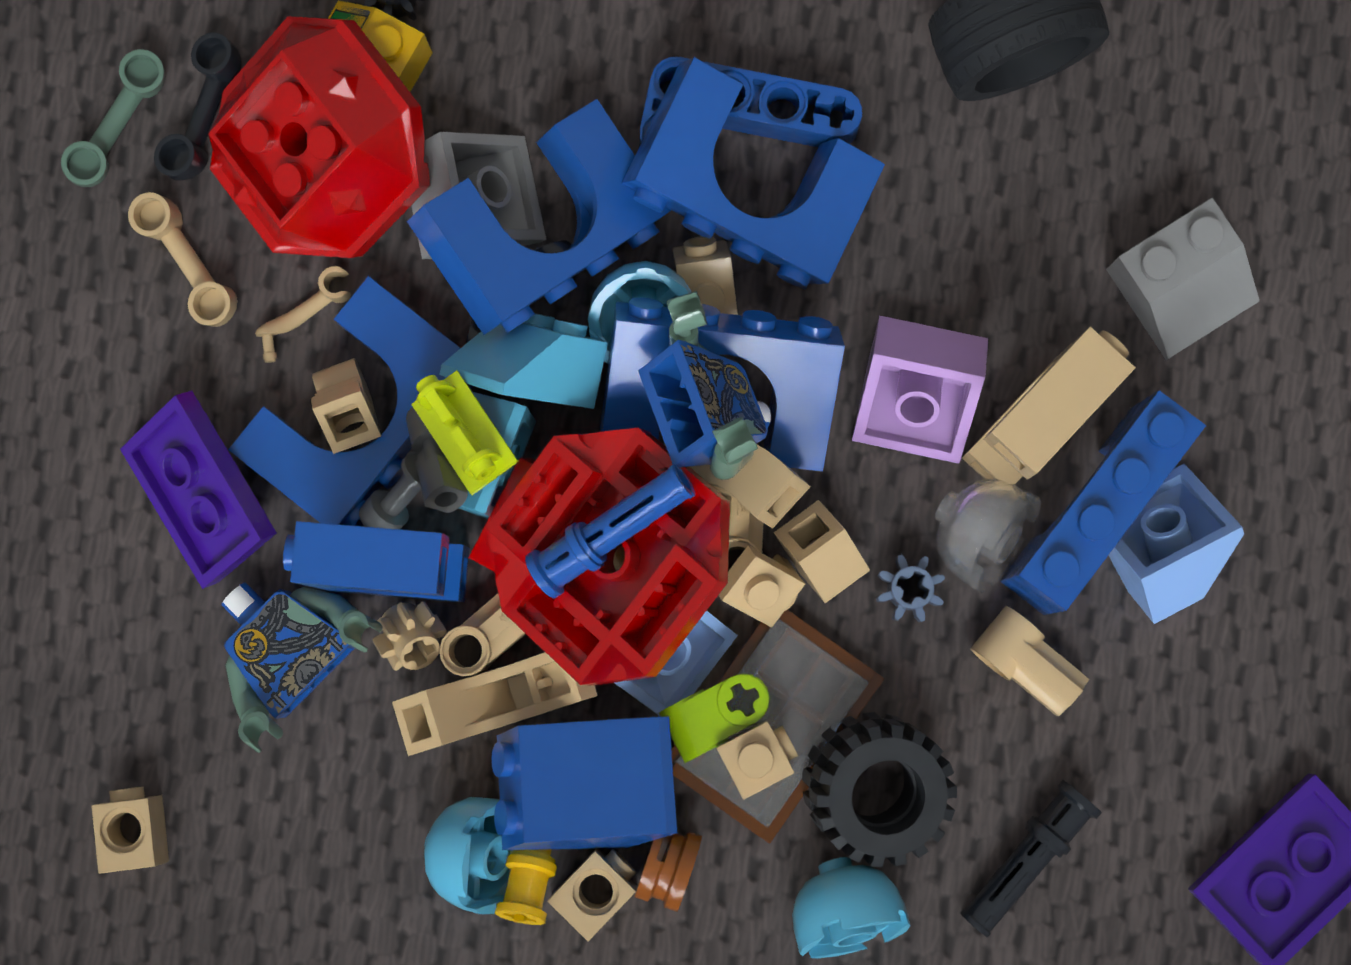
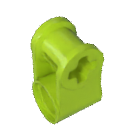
[658,674,770,763]

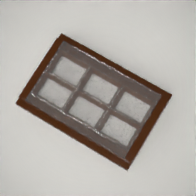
[671,610,885,844]

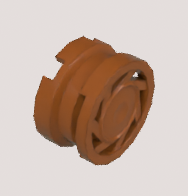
[634,831,702,912]

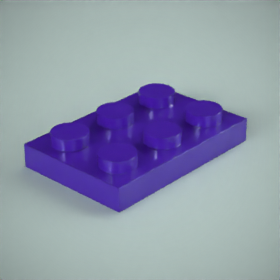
[120,390,277,589]
[1188,773,1351,965]

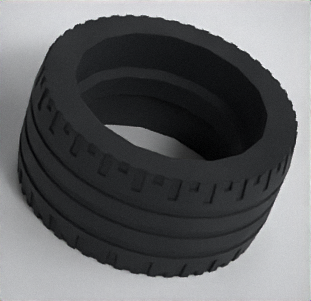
[928,0,1110,101]

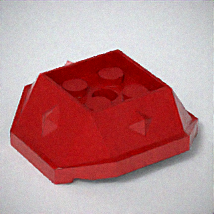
[208,16,431,258]
[486,428,730,686]

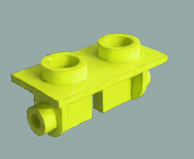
[411,370,519,496]

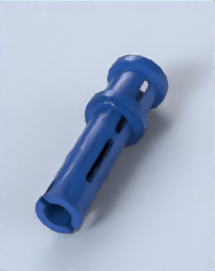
[525,464,695,599]

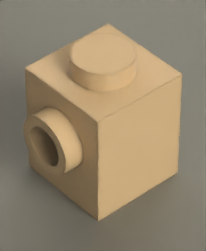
[774,500,870,603]
[716,720,798,800]

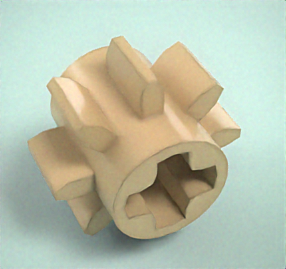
[372,601,447,671]

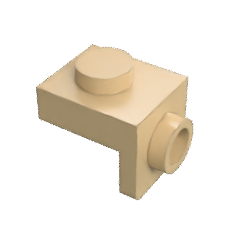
[673,236,738,315]
[718,546,805,628]

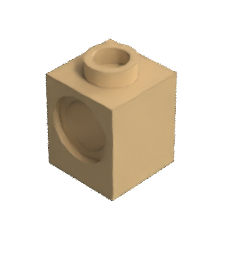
[92,786,169,874]
[547,848,637,941]

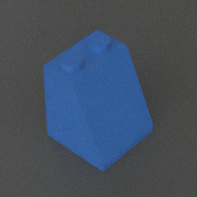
[492,717,677,850]

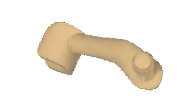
[255,266,352,363]

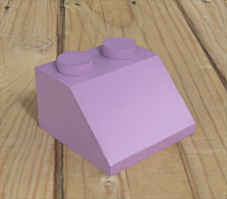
[852,316,988,464]

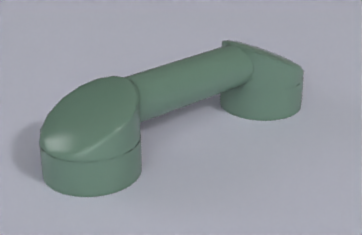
[61,49,165,187]

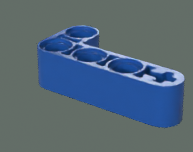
[640,57,862,147]

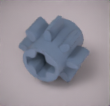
[876,555,945,622]

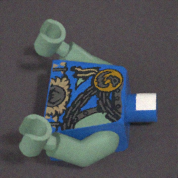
[638,291,771,480]
[221,582,383,753]

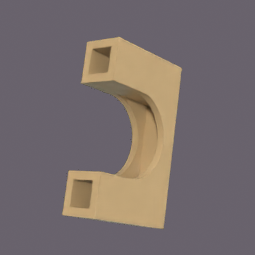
[962,326,1136,495]

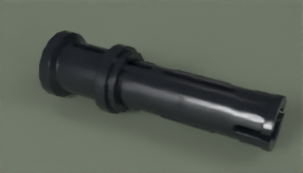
[960,780,1102,938]

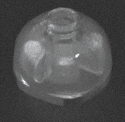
[935,478,1041,593]

